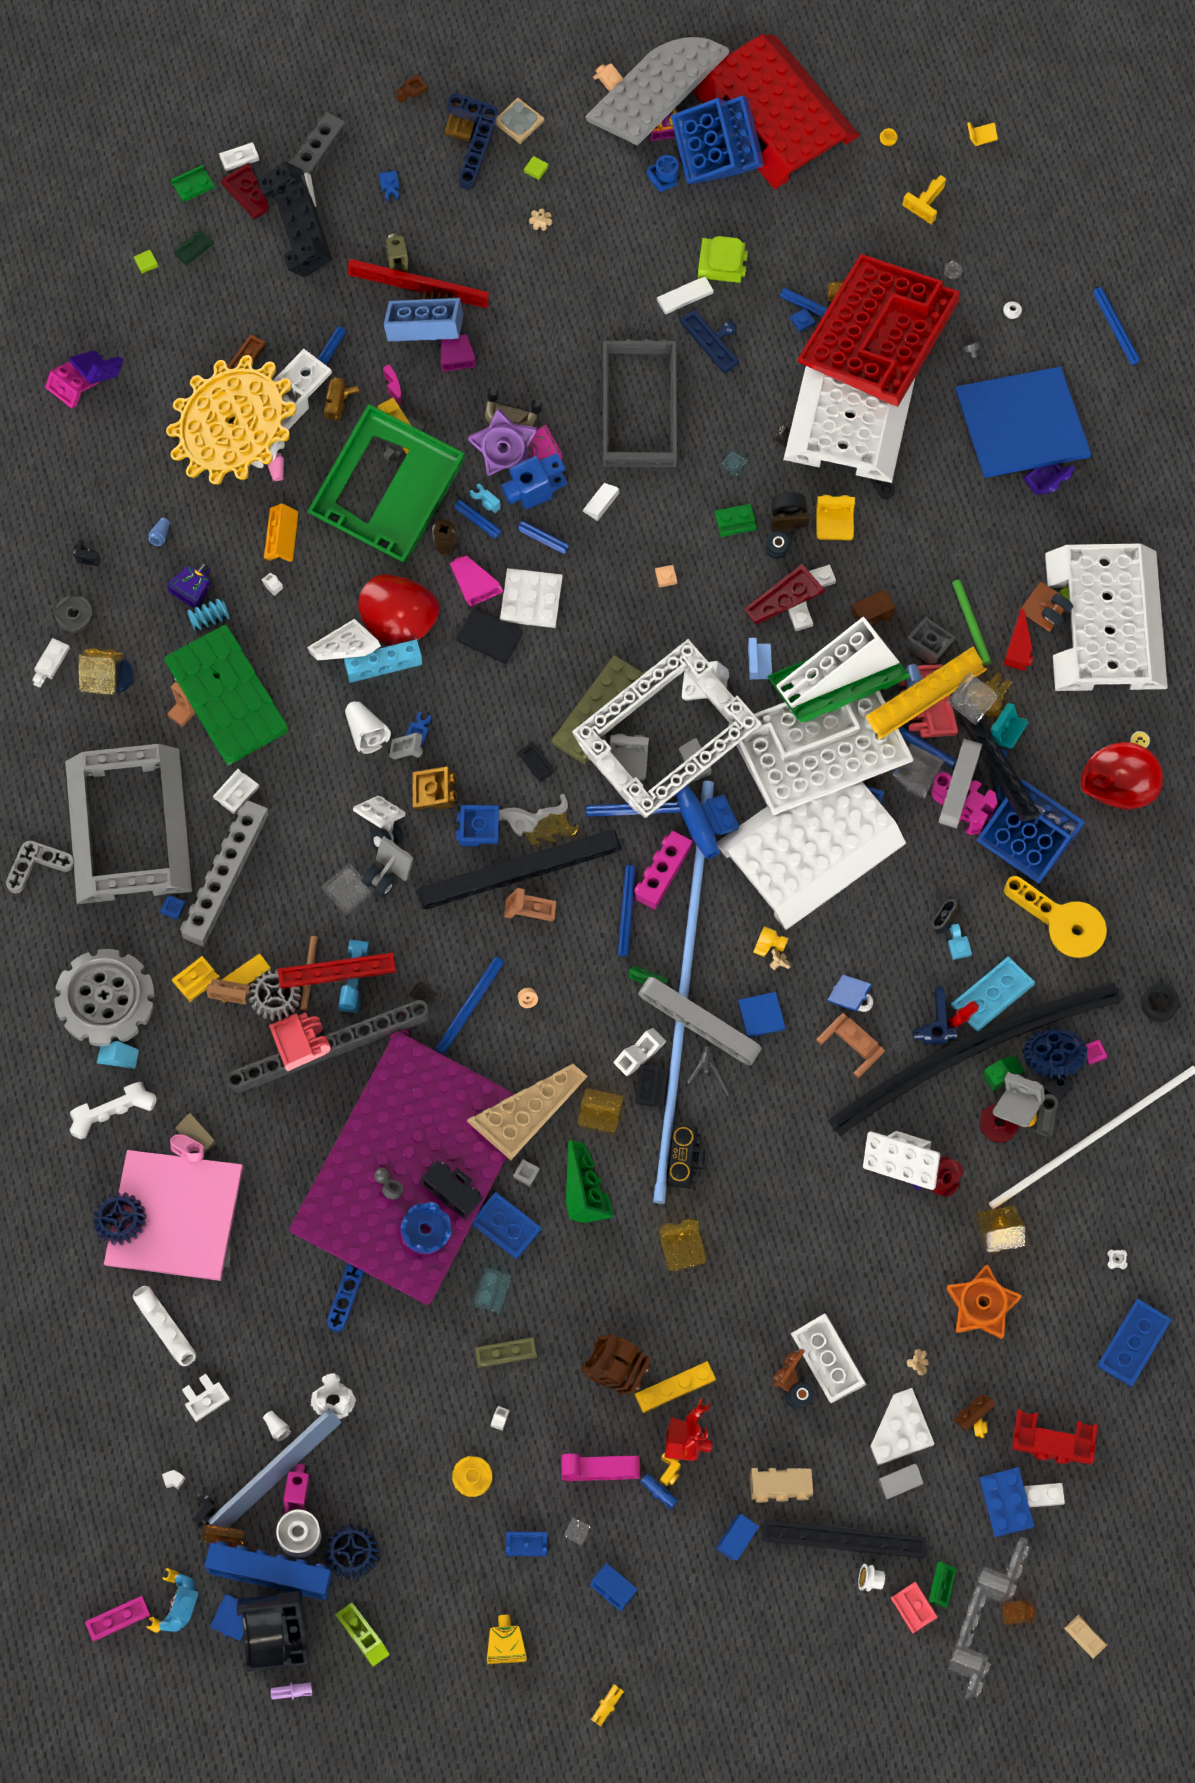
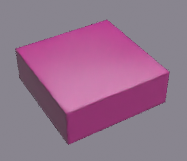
[1086,1040,1108,1065]

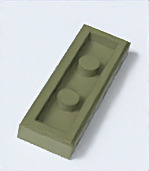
[475,1337,537,1368]

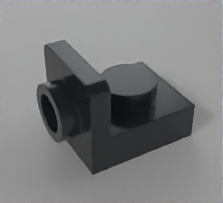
[73,540,100,567]

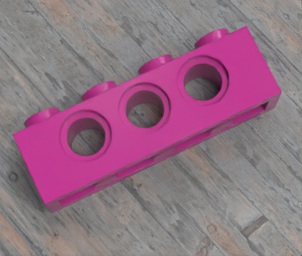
[634,831,692,910]

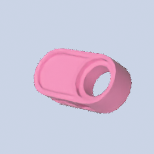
[170,1134,204,1162]

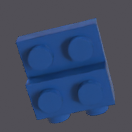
[456,805,499,846]

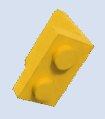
[816,495,855,540]

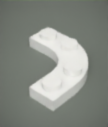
[788,565,836,631]

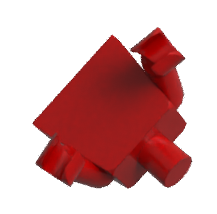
[664,1399,712,1461]

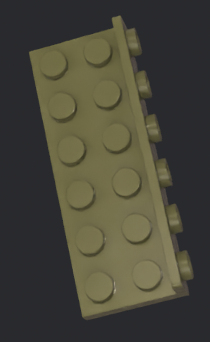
[551,655,647,765]

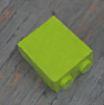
[698,236,748,283]

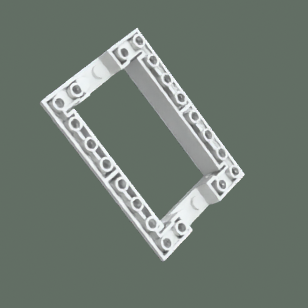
[572,639,762,818]

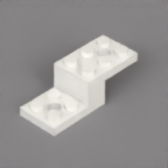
[273,349,332,430]

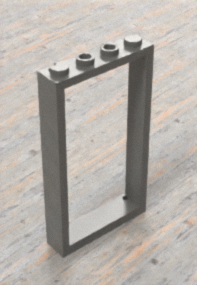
[603,339,677,467]

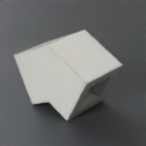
[262,573,283,596]
[491,1406,510,1431]
[162,1470,185,1489]

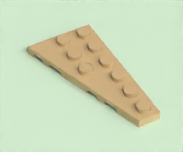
[467,1064,588,1160]

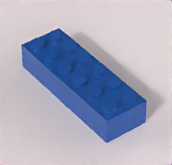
[204,1541,333,1601]

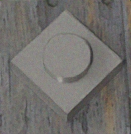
[513,1159,540,1187]

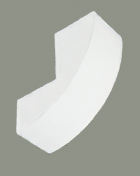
[613,1028,666,1076]

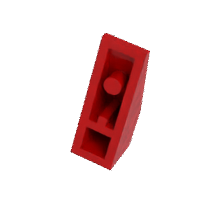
[1003,609,1034,671]

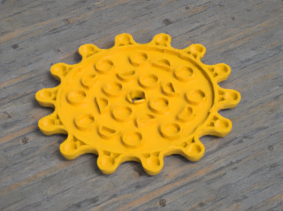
[166,355,297,485]

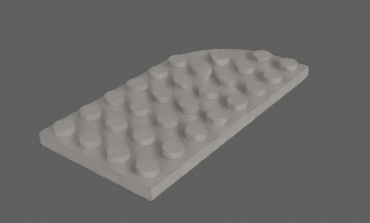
[585,37,729,145]

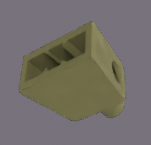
[386,233,409,273]

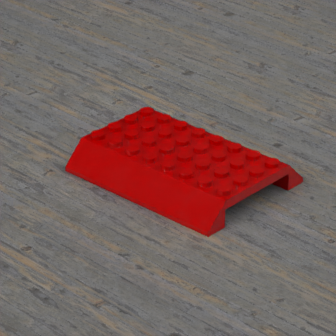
[692,34,860,190]

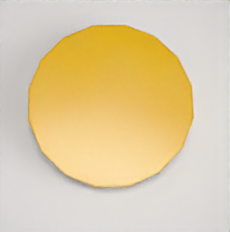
[452,1456,492,1497]

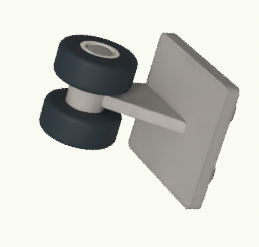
[361,837,413,897]

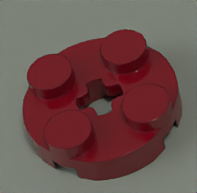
[980,1103,1019,1143]
[930,1156,963,1197]

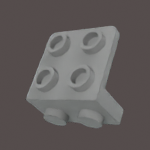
[610,734,649,781]
[993,1072,1045,1127]

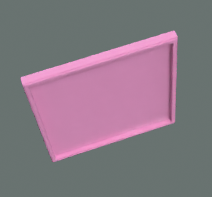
[104,1150,243,1281]

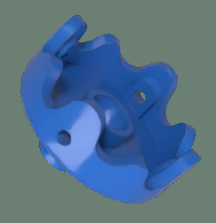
[400,1202,452,1254]

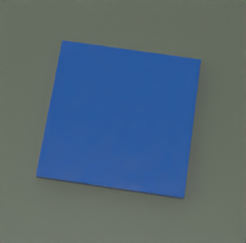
[955,366,1091,478]

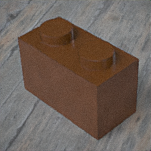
[851,589,896,628]

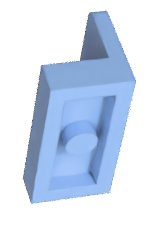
[748,638,772,680]

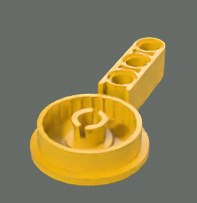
[1004,876,1107,958]

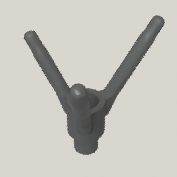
[687,1046,730,1096]

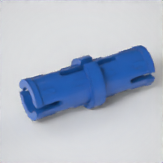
[640,1473,679,1510]

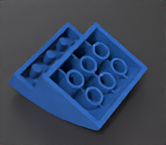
[671,96,765,184]
[976,779,1086,884]

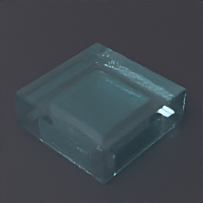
[721,451,747,476]

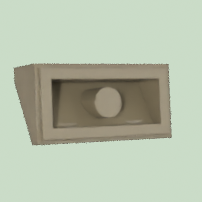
[176,1113,216,1154]

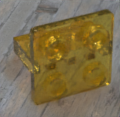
[577,1088,623,1134]

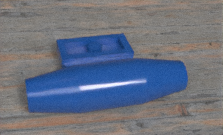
[676,785,739,859]

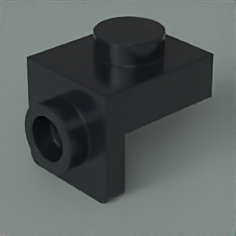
[192,1494,216,1528]

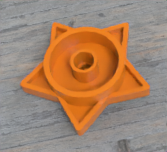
[946,1265,1022,1339]

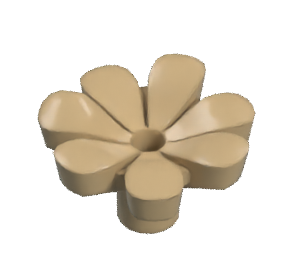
[529,209,552,231]
[770,948,791,970]
[907,1349,929,1375]

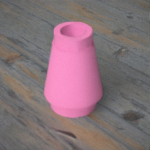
[267,453,284,481]

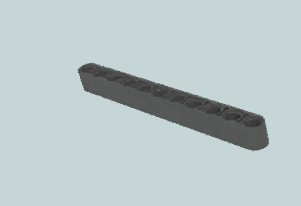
[227,1000,430,1093]

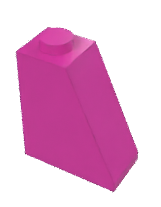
[450,555,504,607]

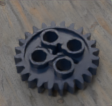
[1024,1027,1087,1079]

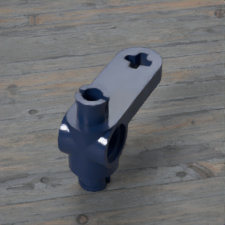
[913,987,957,1046]

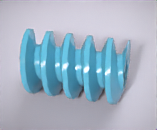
[188,599,230,631]

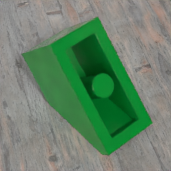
[982,1056,1025,1092]

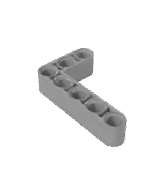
[938,739,982,828]

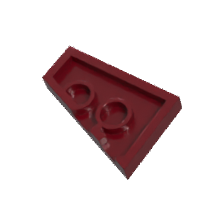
[221,162,269,220]

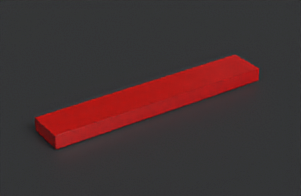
[278,953,396,989]

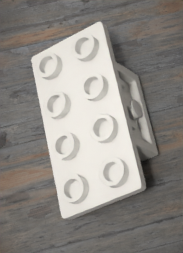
[863,1131,940,1190]

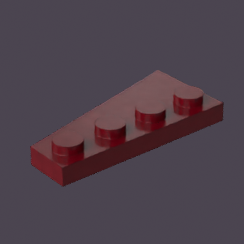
[744,564,825,625]

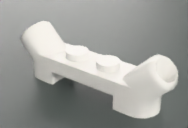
[70,1082,157,1139]
[133,1286,196,1366]

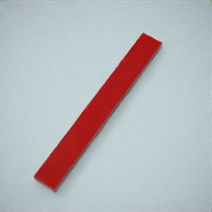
[348,259,489,308]

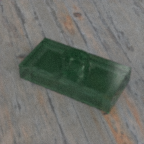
[173,229,213,265]

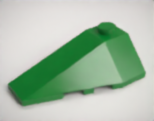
[566,1140,614,1223]

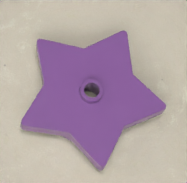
[468,408,537,476]

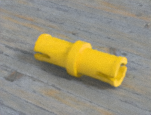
[590,1684,624,1727]

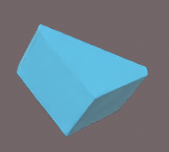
[97,1041,139,1069]

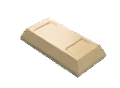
[1064,1614,1108,1659]

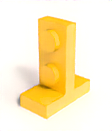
[902,175,946,225]

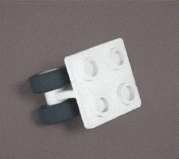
[353,796,405,851]

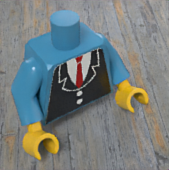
[146,1568,199,1633]

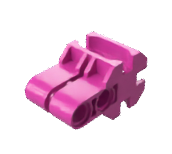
[931,772,997,835]

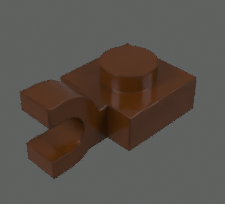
[396,74,428,103]

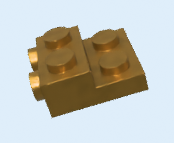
[413,766,457,810]

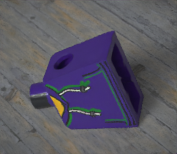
[167,564,211,609]

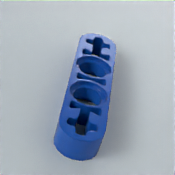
[327,1263,364,1332]

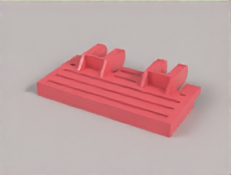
[898,664,958,738]
[269,1012,331,1071]

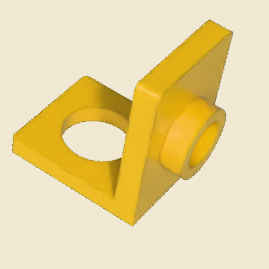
[968,122,998,146]

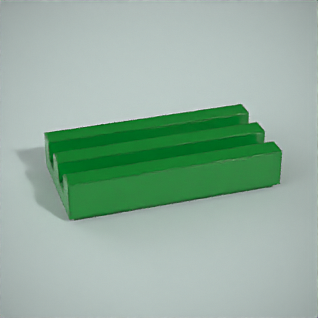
[928,1562,957,1608]

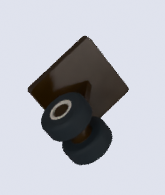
[765,512,810,559]

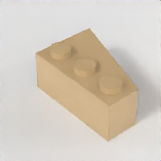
[750,1468,813,1503]

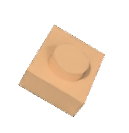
[593,63,623,92]

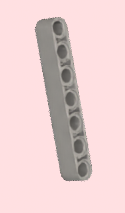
[638,977,761,1066]

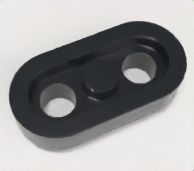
[931,898,961,934]

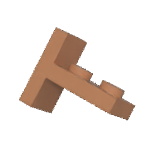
[167,682,196,727]
[504,888,556,921]

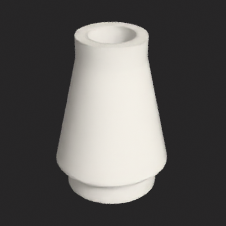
[263,1411,291,1441]

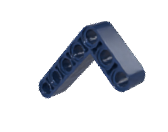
[447,93,498,189]

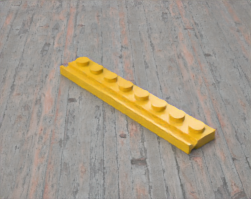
[865,646,987,740]

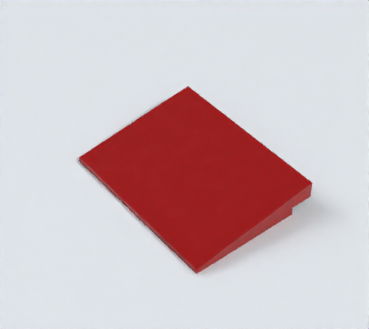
[798,254,960,407]

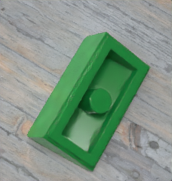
[628,965,669,985]

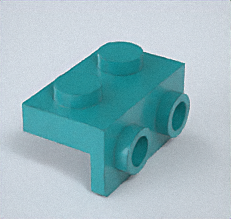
[991,703,1028,748]

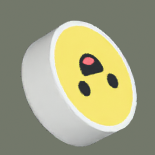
[1130,731,1150,749]

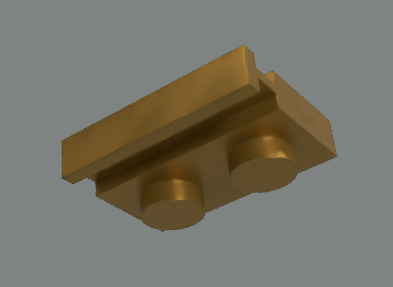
[444,102,477,142]

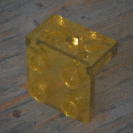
[79,648,122,695]
[659,1219,706,1271]

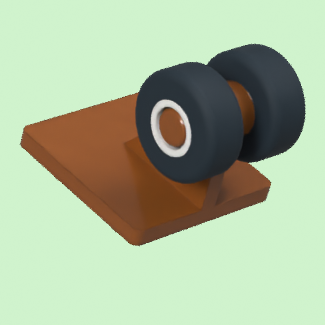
[1020,582,1073,632]
[772,1349,814,1409]

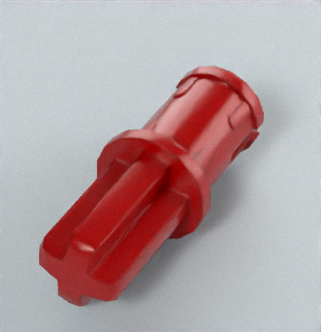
[947,1001,979,1028]

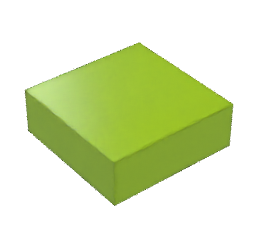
[524,156,548,180]
[134,250,158,274]

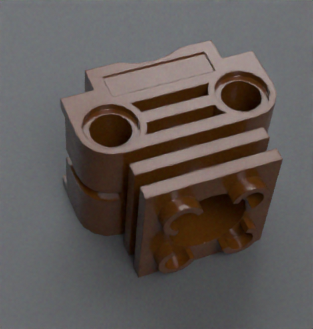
[581,1334,652,1395]

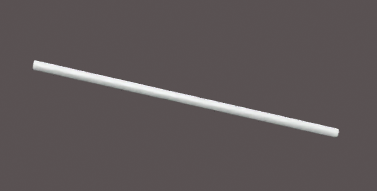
[989,1066,1195,1209]

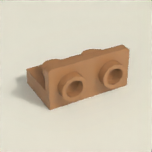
[207,979,250,1005]

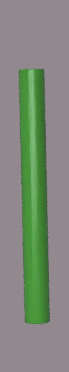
[952,579,992,665]

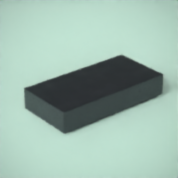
[517,742,555,783]

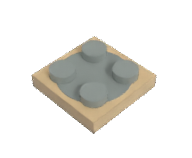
[496,98,544,144]

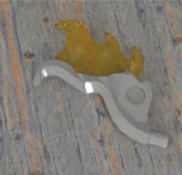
[499,794,579,845]

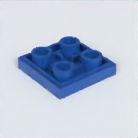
[738,992,785,1038]

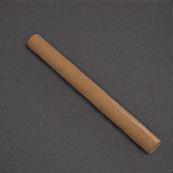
[300,936,318,1011]

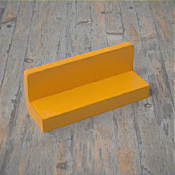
[264,503,299,562]

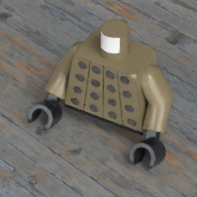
[485,388,542,427]

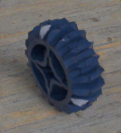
[93,1192,147,1246]
[324,1524,379,1580]

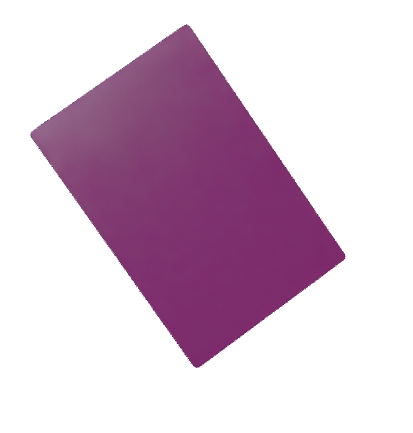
[289,1032,515,1305]

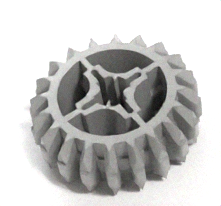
[249,969,301,1021]

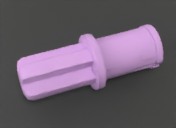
[270,1682,312,1700]

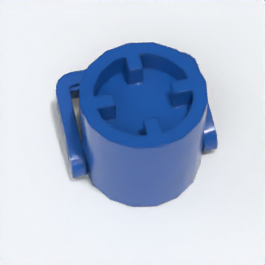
[646,155,679,192]

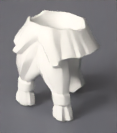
[311,1373,356,1419]

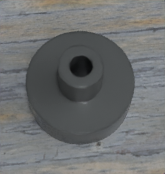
[962,340,981,358]

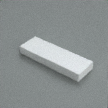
[657,276,713,315]

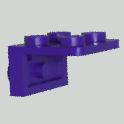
[69,351,124,384]
[1023,464,1076,495]

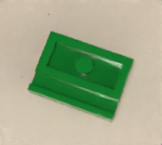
[171,165,215,202]
[714,504,757,537]

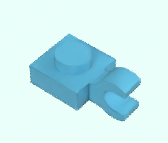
[470,484,500,513]
[948,924,972,960]

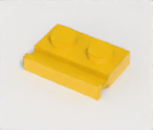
[172,956,220,1002]

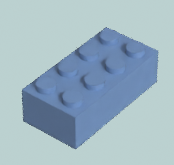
[384,298,464,341]

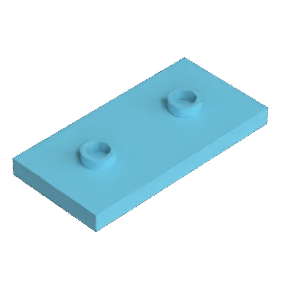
[951,956,1035,1032]

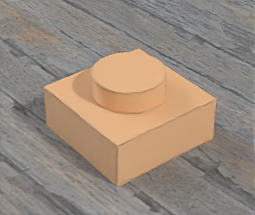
[655,565,677,587]

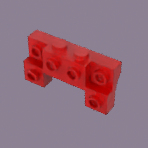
[1012,1409,1098,1465]

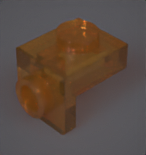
[1001,1600,1035,1625]

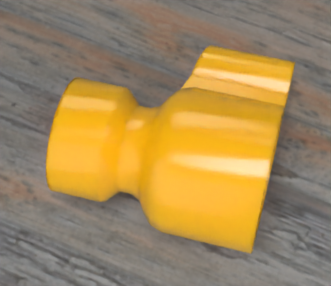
[753,926,789,957]

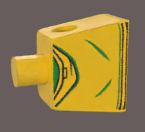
[487,1615,526,1664]

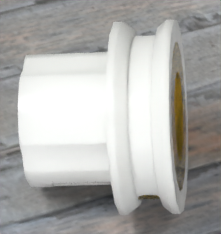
[858,1564,885,1592]

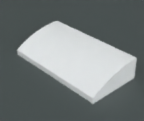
[791,1314,867,1403]

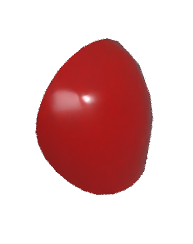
[358,574,439,646]
[1081,742,1163,810]

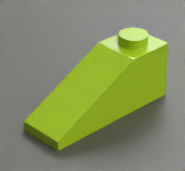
[335,1602,390,1666]

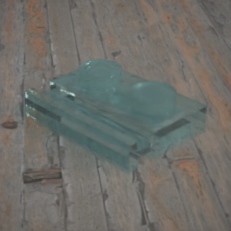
[472,1267,512,1314]

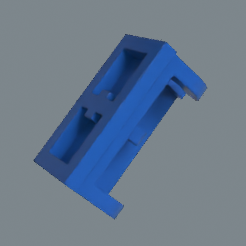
[714,1514,759,1561]
[506,1532,547,1556]
[590,1563,638,1612]

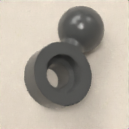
[374,1168,404,1199]

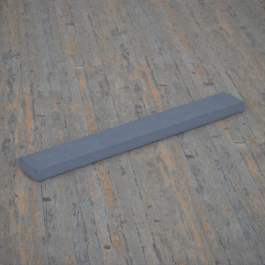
[208,1408,342,1534]

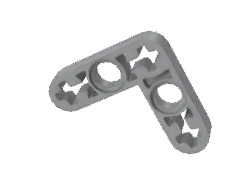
[6,841,74,894]

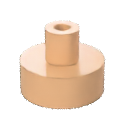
[518,988,538,1008]

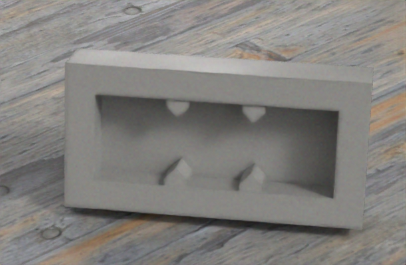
[389,733,423,759]

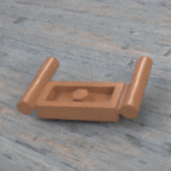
[816,1013,885,1079]

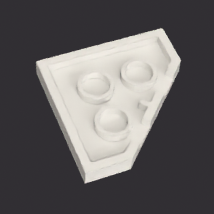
[307,619,380,660]
[870,1388,934,1466]

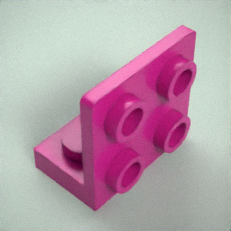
[45,362,99,408]

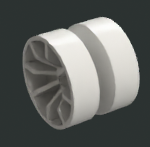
[276,1510,322,1558]

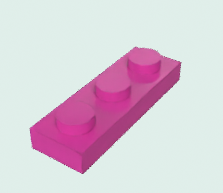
[85,1596,151,1642]

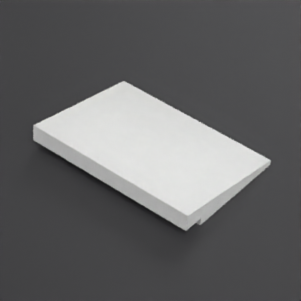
[728,691,913,815]

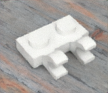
[182,1374,230,1422]

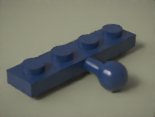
[680,310,739,374]

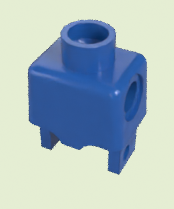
[501,453,567,509]

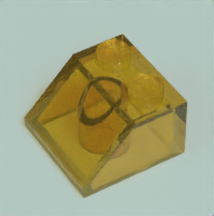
[976,1206,1026,1253]

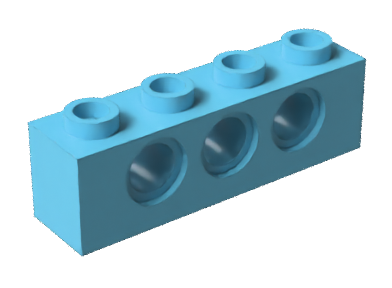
[344,639,422,683]

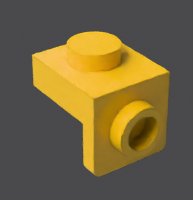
[660,1453,681,1488]

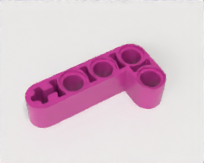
[561,1454,641,1481]

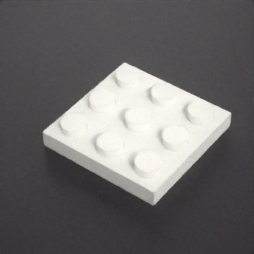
[500,568,562,628]

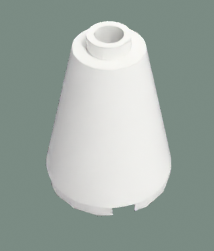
[345,702,391,754]

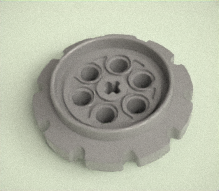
[54,949,155,1046]

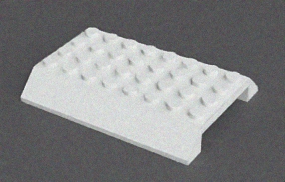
[717,781,906,930]

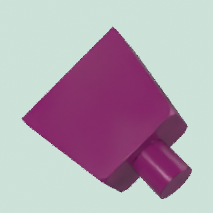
[441,334,476,372]

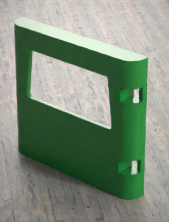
[307,404,465,563]

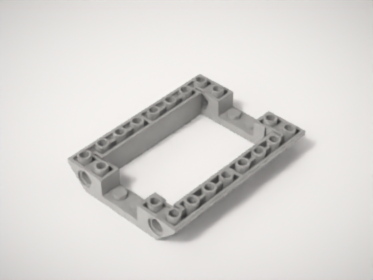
[65,744,192,904]

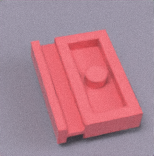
[891,1582,938,1633]

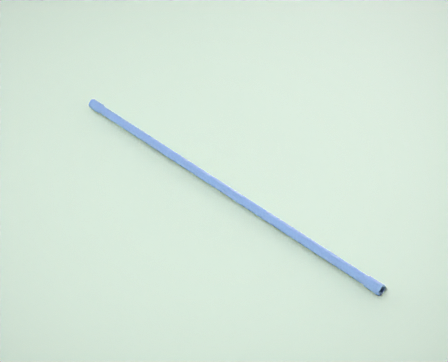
[653,781,714,1204]

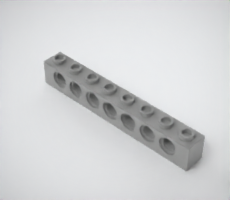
[180,800,268,947]

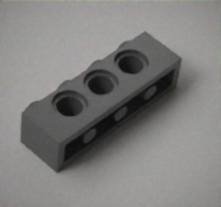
[289,112,346,180]

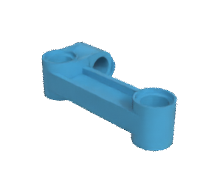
[338,939,370,1014]

